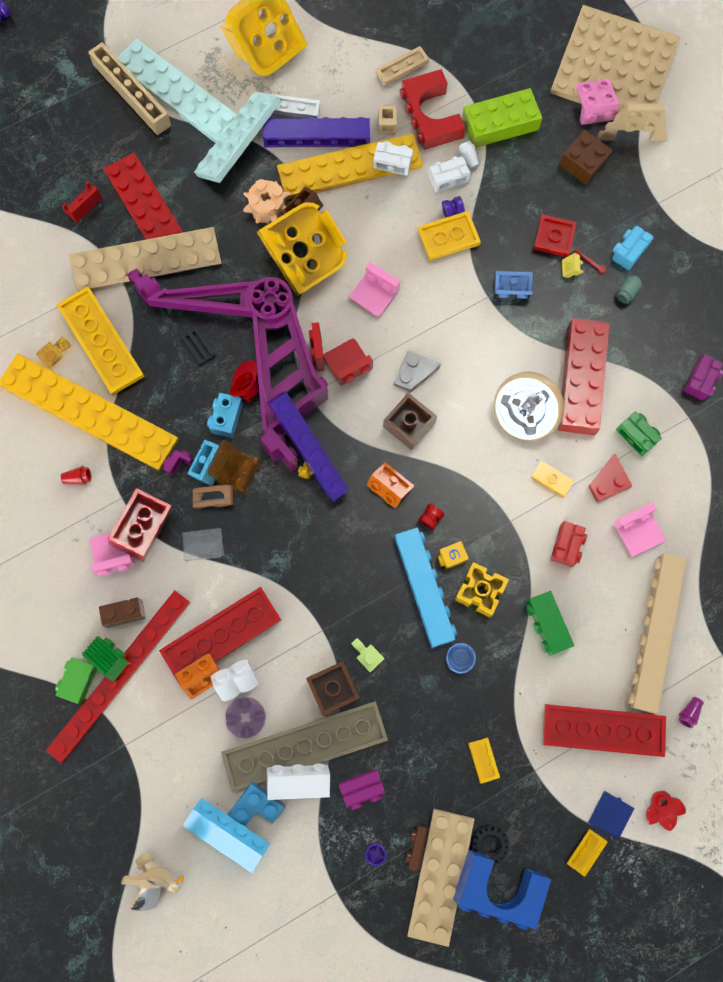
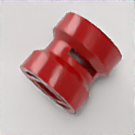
[418,504,444,530]

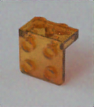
[208,440,260,493]

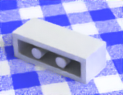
[266,763,330,800]

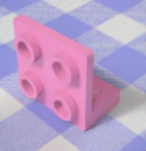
[349,262,400,318]
[614,503,666,557]

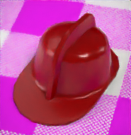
[230,360,259,402]

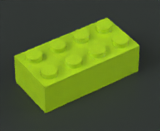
[462,88,542,148]

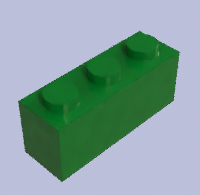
[525,590,575,656]

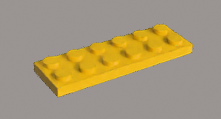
[56,286,145,396]

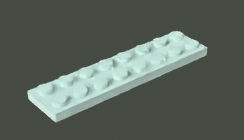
[117,38,237,143]

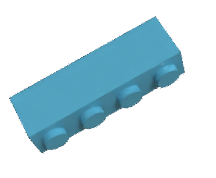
[183,798,270,873]

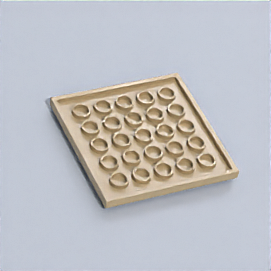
[550,5,681,114]

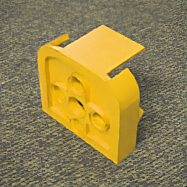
[220,0,308,76]
[257,202,347,296]

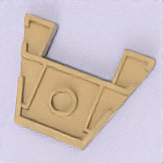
[598,104,667,141]

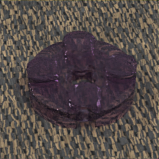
[225,697,266,738]

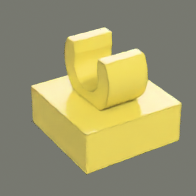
[562,253,583,278]

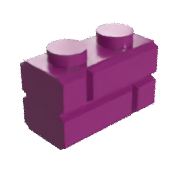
[683,354,723,400]
[338,769,385,810]

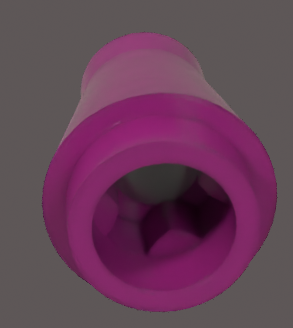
[678,697,704,728]

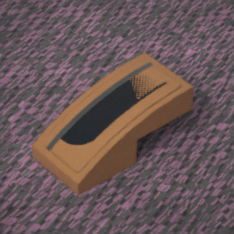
[193,485,233,509]

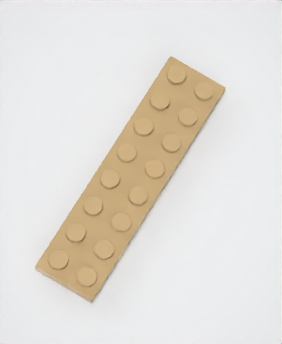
[69,227,222,292]

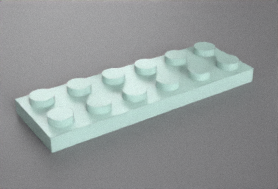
[194,92,281,183]

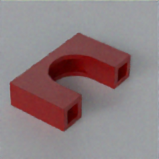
[399,69,465,150]

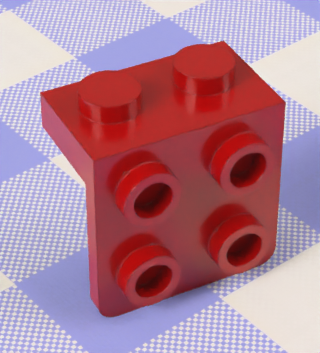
[323,338,373,386]

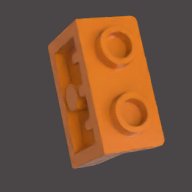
[367,462,414,508]
[175,653,220,699]

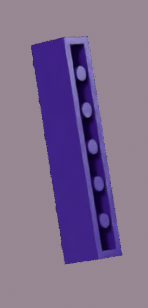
[263,117,370,148]
[266,392,349,501]

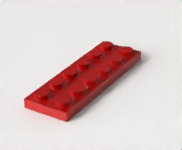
[103,152,184,240]
[159,587,282,685]
[542,704,666,757]

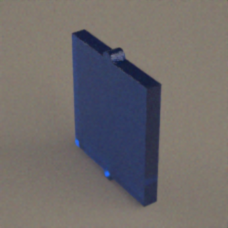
[588,791,635,840]

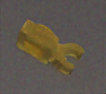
[36,337,71,368]

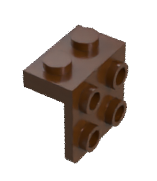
[405,824,430,871]

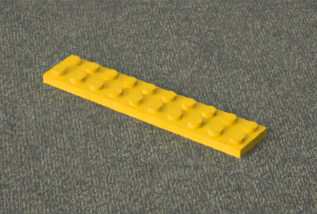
[0,353,179,471]

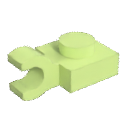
[351,638,384,672]

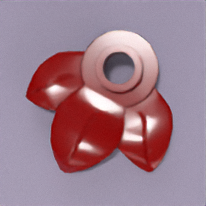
[646,791,686,831]

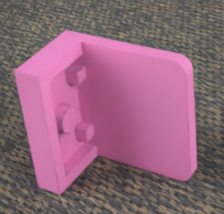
[576,79,619,125]
[90,532,136,576]

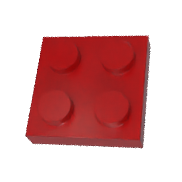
[533,214,577,257]
[309,322,325,371]

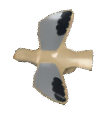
[121,852,184,911]

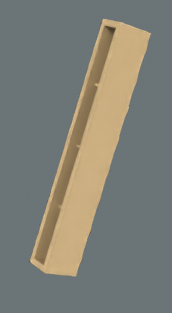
[628,553,687,714]

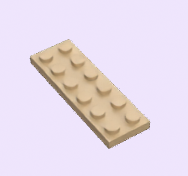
[407,809,474,947]

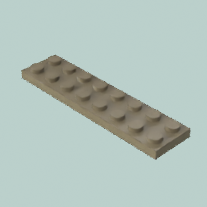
[221,701,388,792]

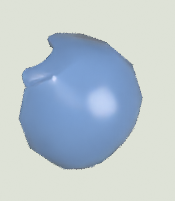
[446,643,476,674]

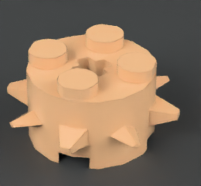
[243,179,290,223]

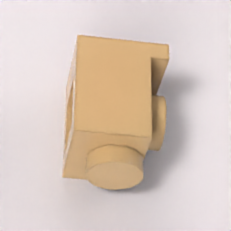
[379,105,397,135]

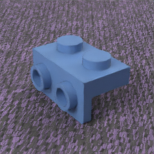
[494,271,533,298]

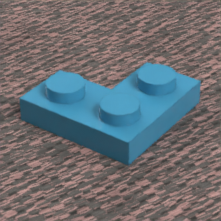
[227,782,285,826]

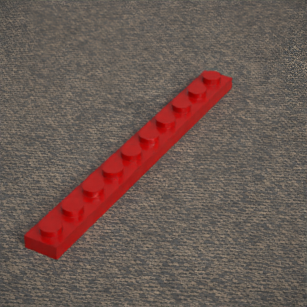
[46,590,191,763]

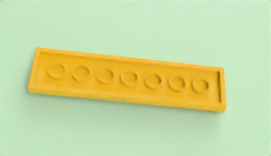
[277,133,423,200]

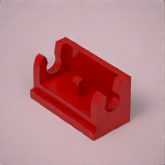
[62,182,102,223]

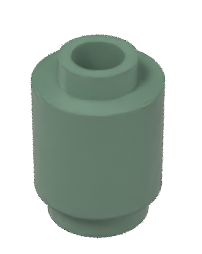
[616,276,643,304]

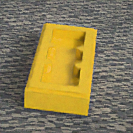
[531,461,574,498]
[468,738,500,784]
[567,829,608,877]

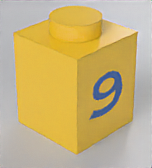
[437,541,469,570]

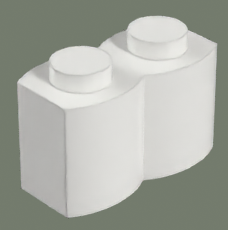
[211,660,259,701]

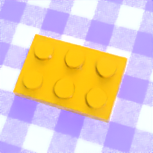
[417,211,481,261]

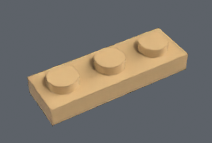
[376,46,429,86]

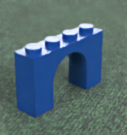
[453,850,551,930]

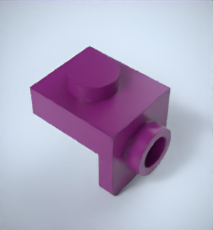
[163,450,193,477]

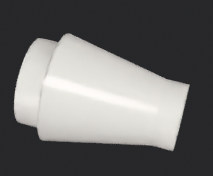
[458,141,480,170]

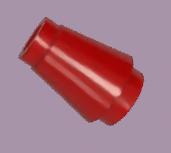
[61,466,92,485]

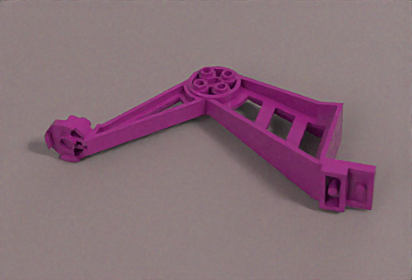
[126,268,329,472]

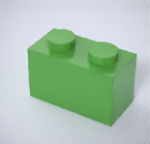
[55,657,97,705]

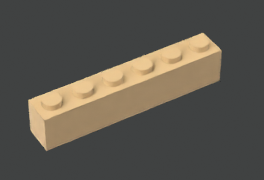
[88,42,171,136]

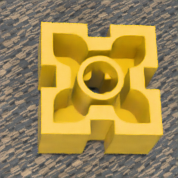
[454,562,509,618]

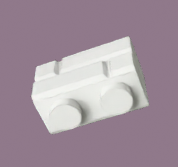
[373,141,413,176]
[428,156,470,192]

